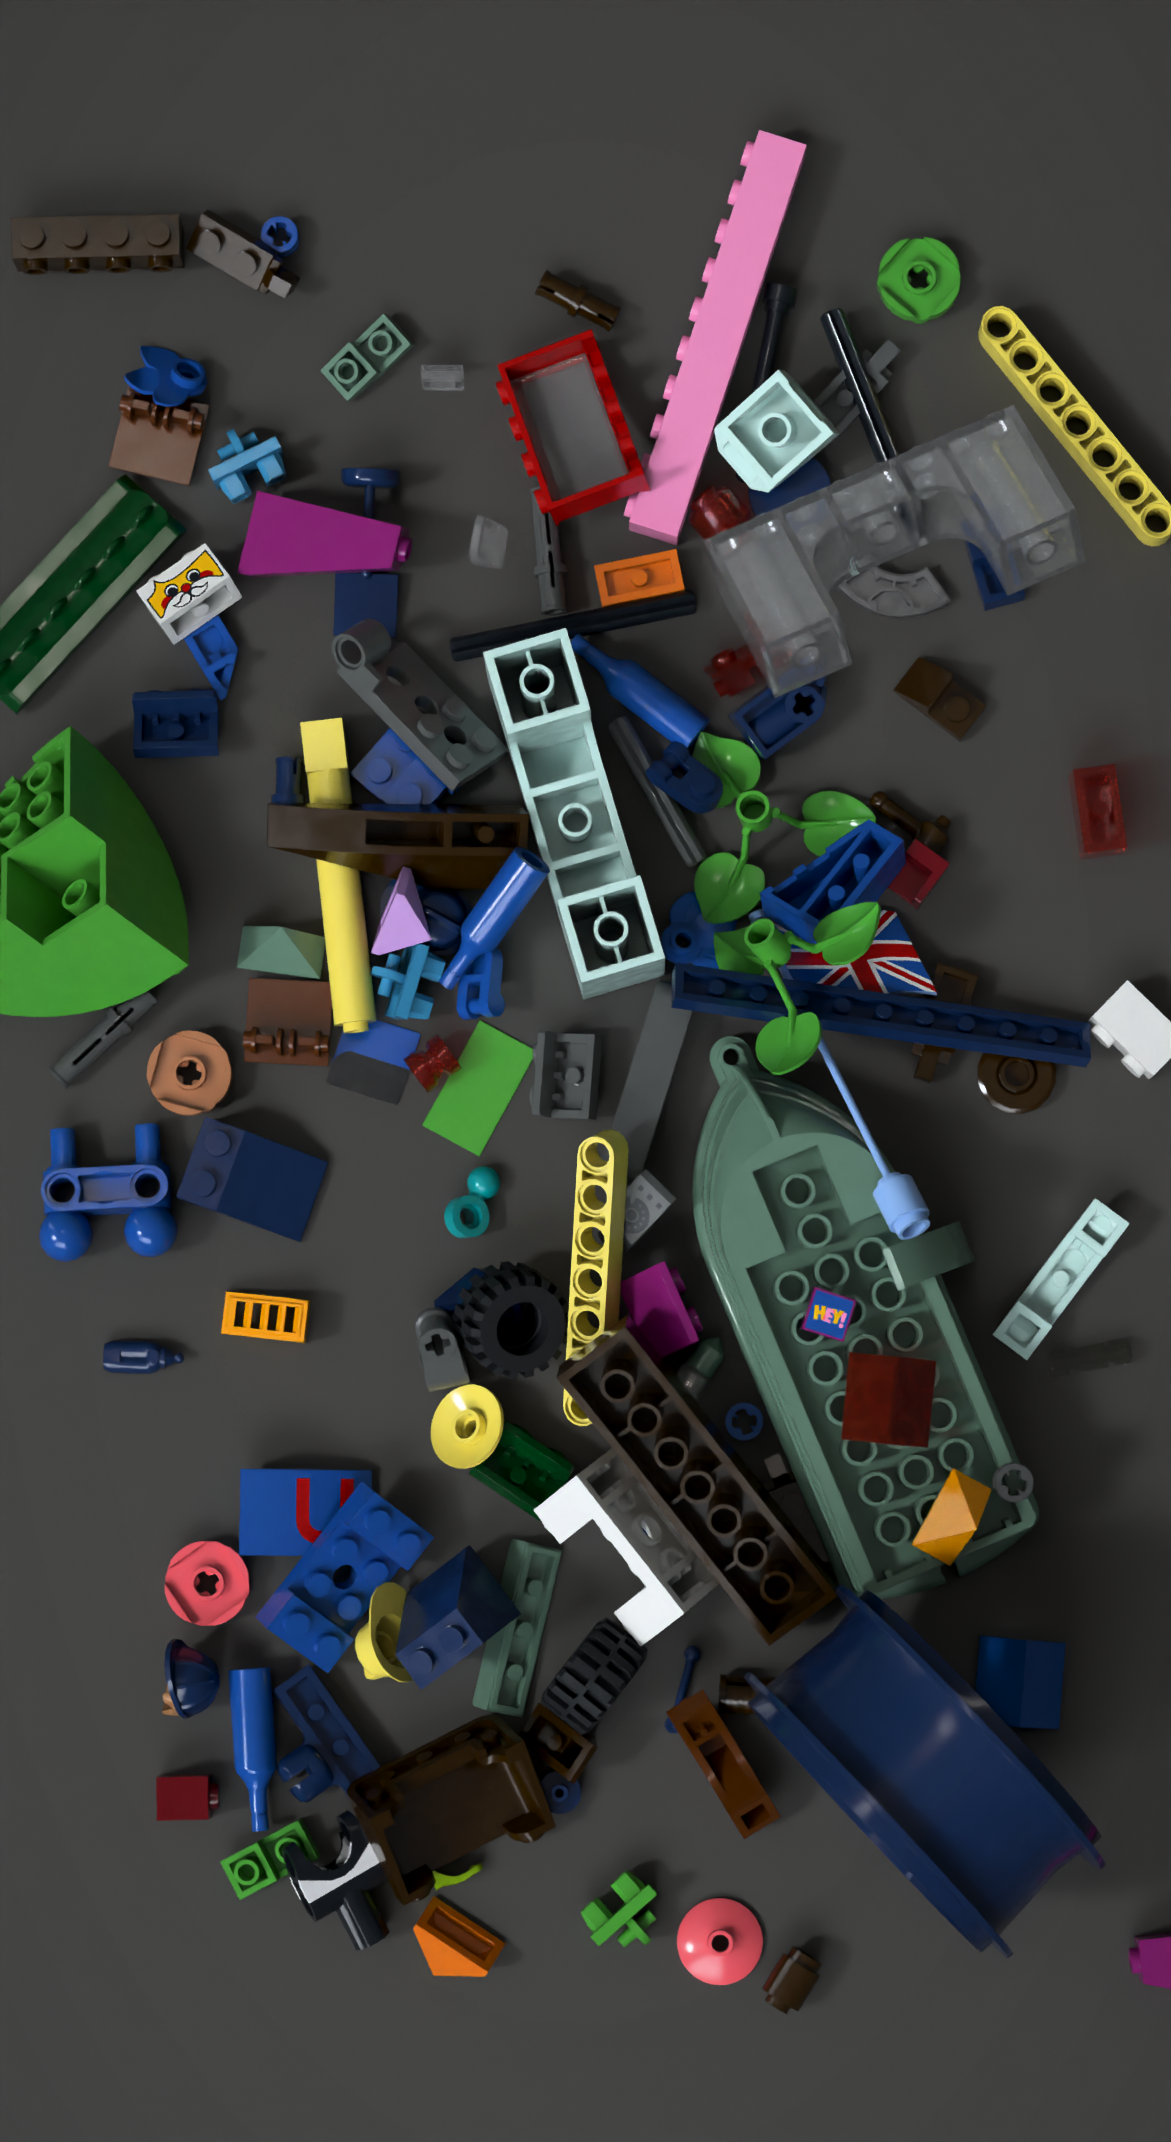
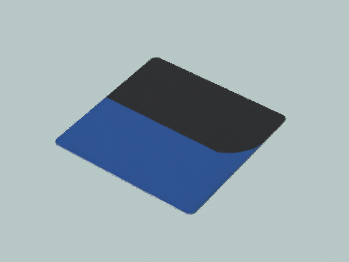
[326,1020,420,1105]

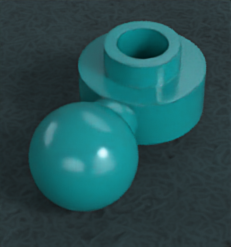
[444,1166,501,1239]

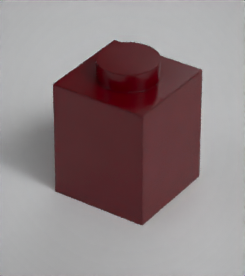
[156,1774,220,1821]

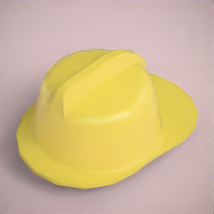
[355,1582,413,1682]

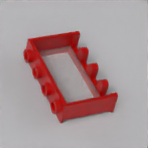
[495,329,651,526]

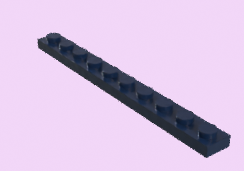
[671,963,1091,1067]

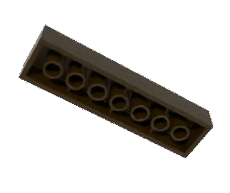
[557,1315,838,1646]

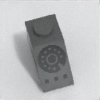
[593,1169,676,1257]

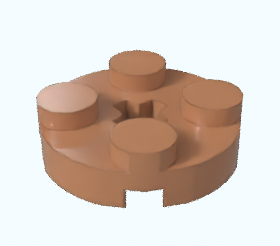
[147,1030,233,1116]

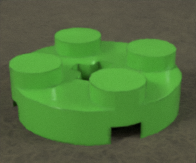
[877,237,961,324]

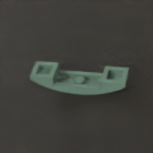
[882,1221,975,1291]

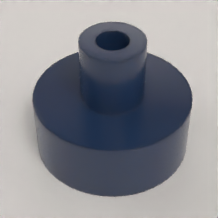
[540,1770,581,1814]

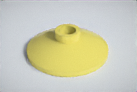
[431,1384,504,1469]

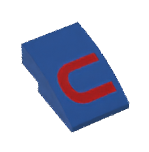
[239,1469,372,1556]

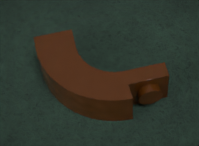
[666,1689,781,1839]

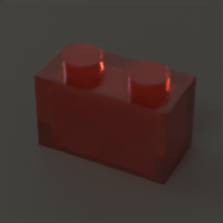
[1068,764,1127,860]

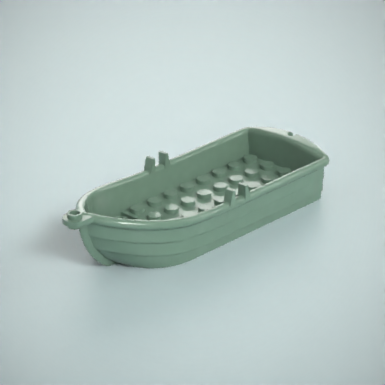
[692,1036,1039,1599]

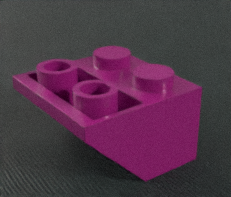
[620,1261,703,1358]

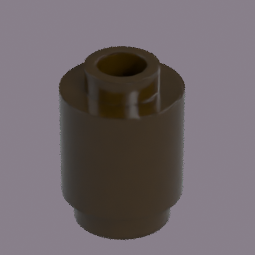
[762,1946,822,2014]

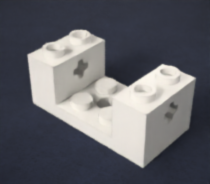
[534,1449,719,1647]

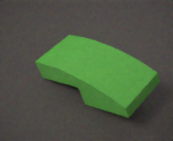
[220,1818,321,1900]

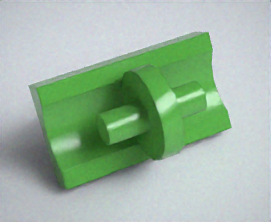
[580,1869,657,1948]

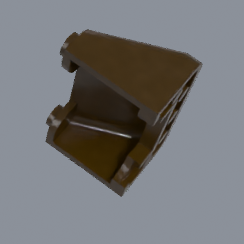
[347,1715,556,1905]

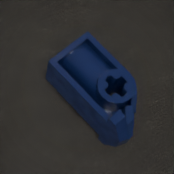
[728,652,828,759]

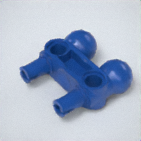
[39,1123,178,1262]

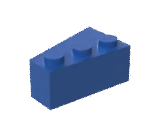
[760,819,906,944]

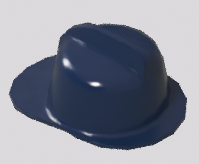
[379,879,473,956]

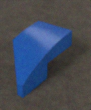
[183,615,239,701]

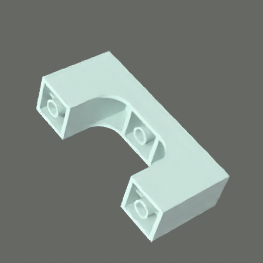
[483,628,665,1000]

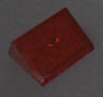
[841,1352,936,1448]

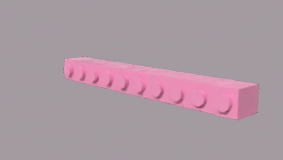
[624,130,807,546]

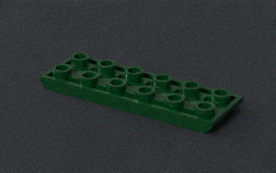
[0,474,187,715]

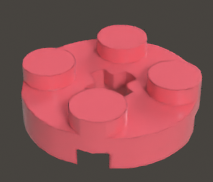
[165,1541,251,1626]

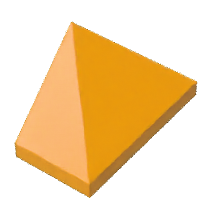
[911,1468,992,1566]

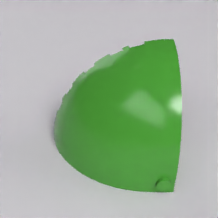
[0,726,189,1017]

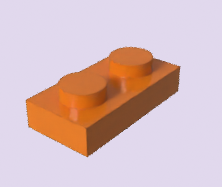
[594,549,685,608]

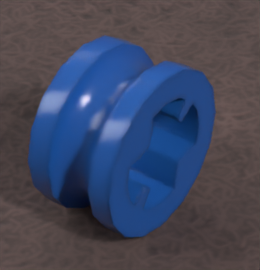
[261,216,300,258]
[725,1402,763,1441]

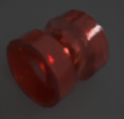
[403,1034,462,1093]

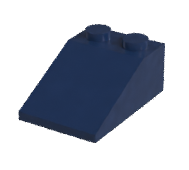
[176,1117,329,1242]

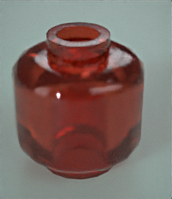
[689,485,751,548]

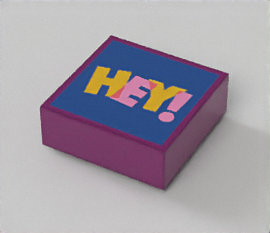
[801,1287,857,1342]

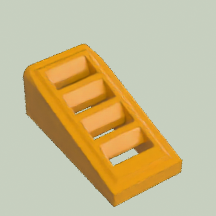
[221,1291,311,1344]

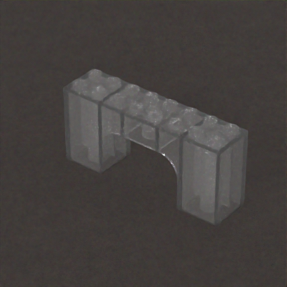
[704,405,1086,698]

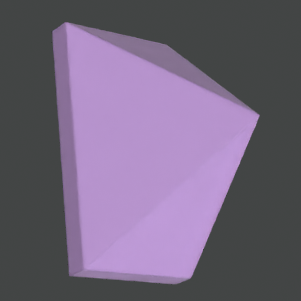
[371,866,432,955]

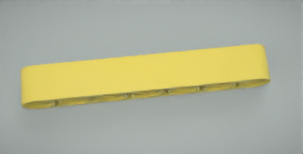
[978,306,1171,547]
[563,1129,629,1426]

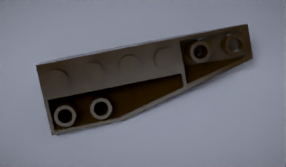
[267,803,529,889]

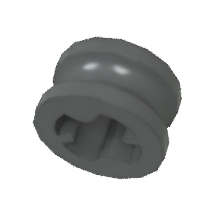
[992,1463,1034,1502]

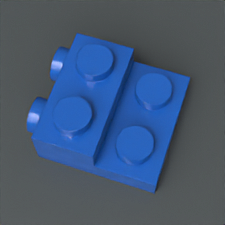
[349,728,463,804]

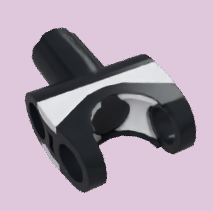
[282,1810,390,1950]

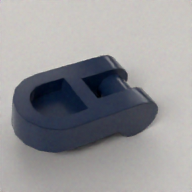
[646,741,723,813]

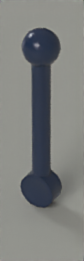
[665,1645,701,1733]

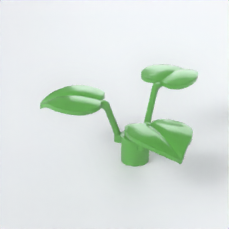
[692,732,876,924]
[714,902,881,1075]

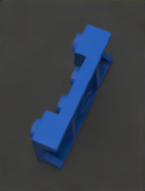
[256,1481,434,1673]

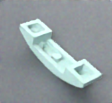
[992,1198,1130,1360]

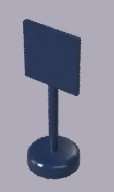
[333,468,400,638]

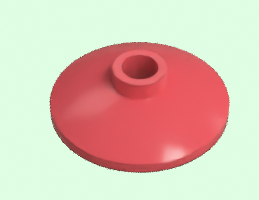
[677,1898,763,1985]

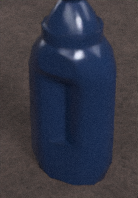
[103,1340,184,1374]

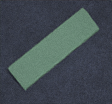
[473,1539,562,1718]

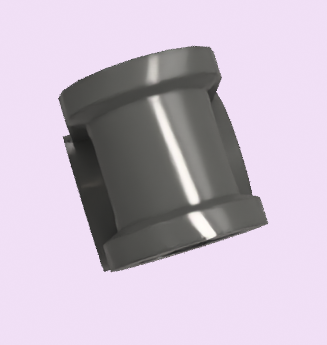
[415,1307,471,1393]

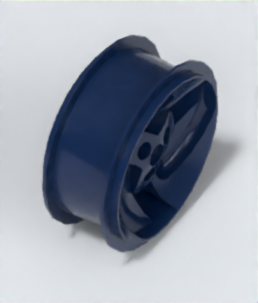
[744,1584,1106,1958]

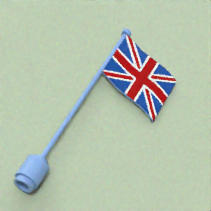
[748,909,937,1240]

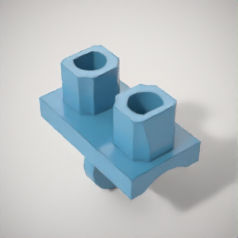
[208,428,287,504]
[370,943,446,1020]

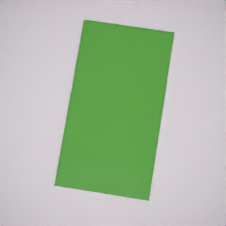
[422,1020,533,1157]

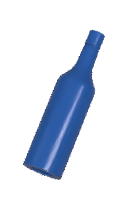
[571,634,710,750]
[439,847,550,990]
[228,1667,277,1832]

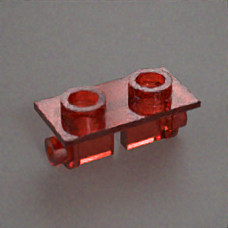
[703,628,794,698]

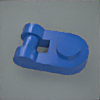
[457,948,505,1020]

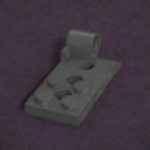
[332,618,509,792]

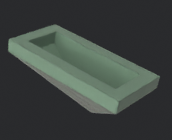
[237,926,326,980]

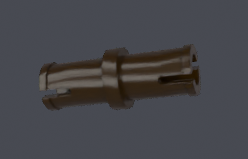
[535,270,621,332]

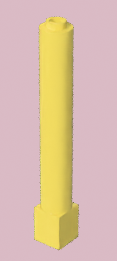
[300,718,376,1033]

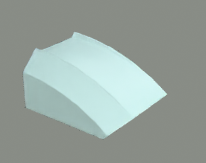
[714,369,839,493]

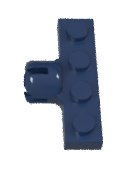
[273,1665,381,1802]

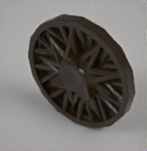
[977,1053,1056,1114]

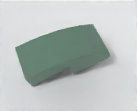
[320,313,415,402]

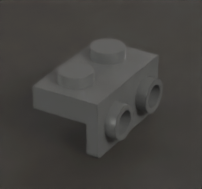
[529,1030,602,1121]

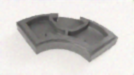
[834,557,951,618]

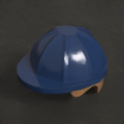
[162,1639,220,1719]

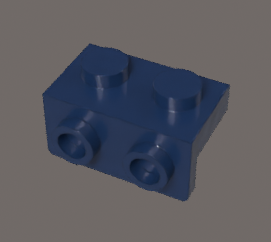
[132,689,220,758]

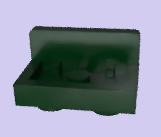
[469,1420,575,1521]

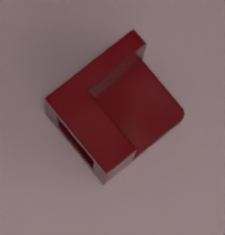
[888,839,950,910]

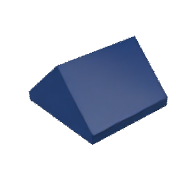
[975,1635,1066,1729]

